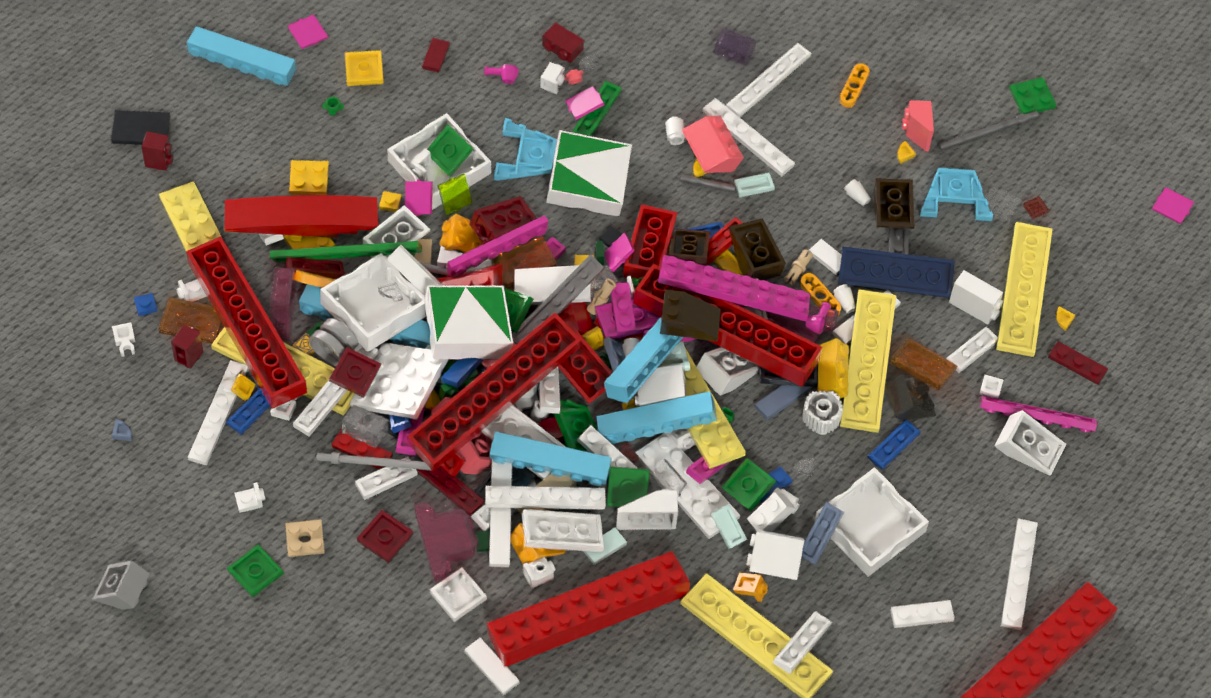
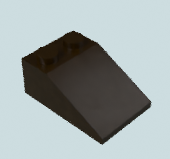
[873,178,914,229]
[729,218,786,281]
[669,228,710,266]
[660,289,721,341]

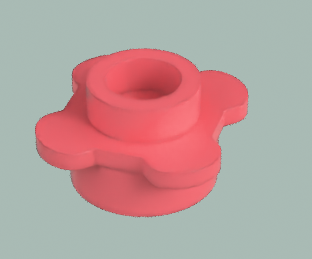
[565,69,583,84]

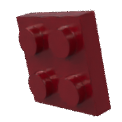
[329,347,382,398]
[357,510,413,563]

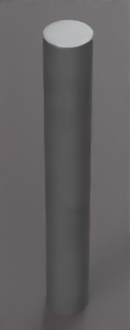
[680,174,736,192]

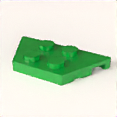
[554,399,598,452]

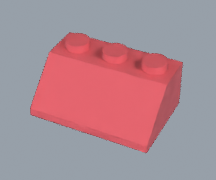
[682,116,744,173]

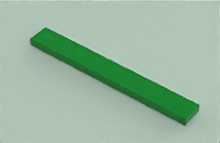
[270,241,422,263]

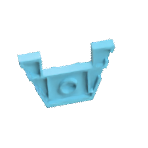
[494,118,557,181]
[920,168,993,221]

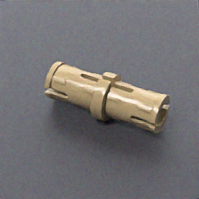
[784,249,813,285]
[586,279,616,315]

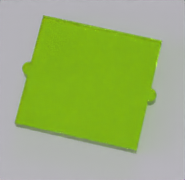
[437,173,472,215]

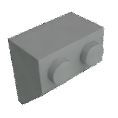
[92,561,150,610]

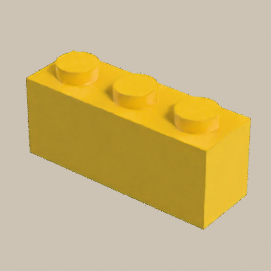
[818,338,849,399]

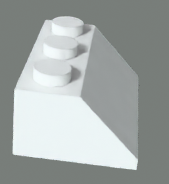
[363,206,430,258]

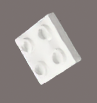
[430,568,487,622]

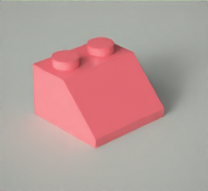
[902,101,934,151]

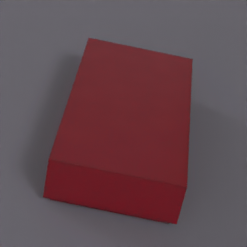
[422,38,450,73]

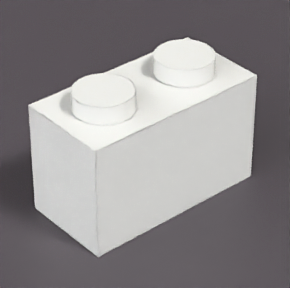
[747,492,796,532]

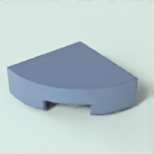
[112,419,132,441]

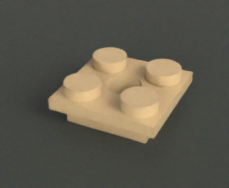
[285,520,324,557]

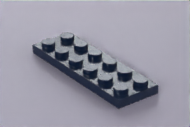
[838,246,955,298]

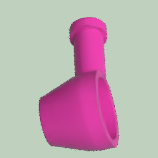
[484,65,519,84]
[806,302,831,334]

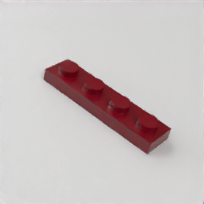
[416,460,485,517]

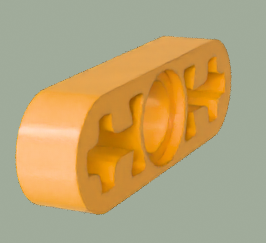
[840,64,870,107]
[294,270,336,288]
[800,273,841,318]

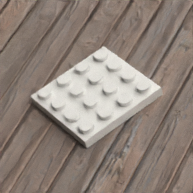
[349,342,449,419]

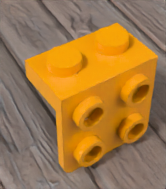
[440,214,483,253]
[510,523,566,564]

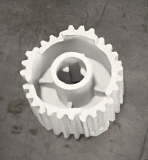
[802,391,843,435]

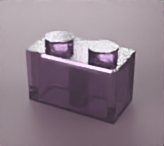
[714,28,756,66]

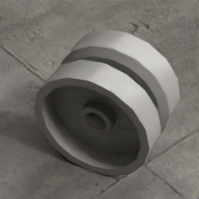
[309,318,359,367]

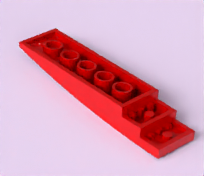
[224,195,378,238]

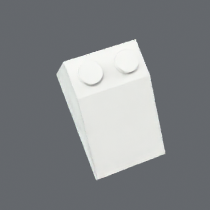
[696,347,759,395]
[995,410,1066,475]
[616,489,678,530]

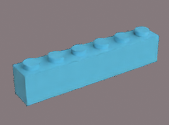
[187,26,296,86]
[604,318,683,403]
[597,391,717,445]
[490,432,611,486]

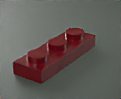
[285,257,345,279]
[1048,341,1108,385]

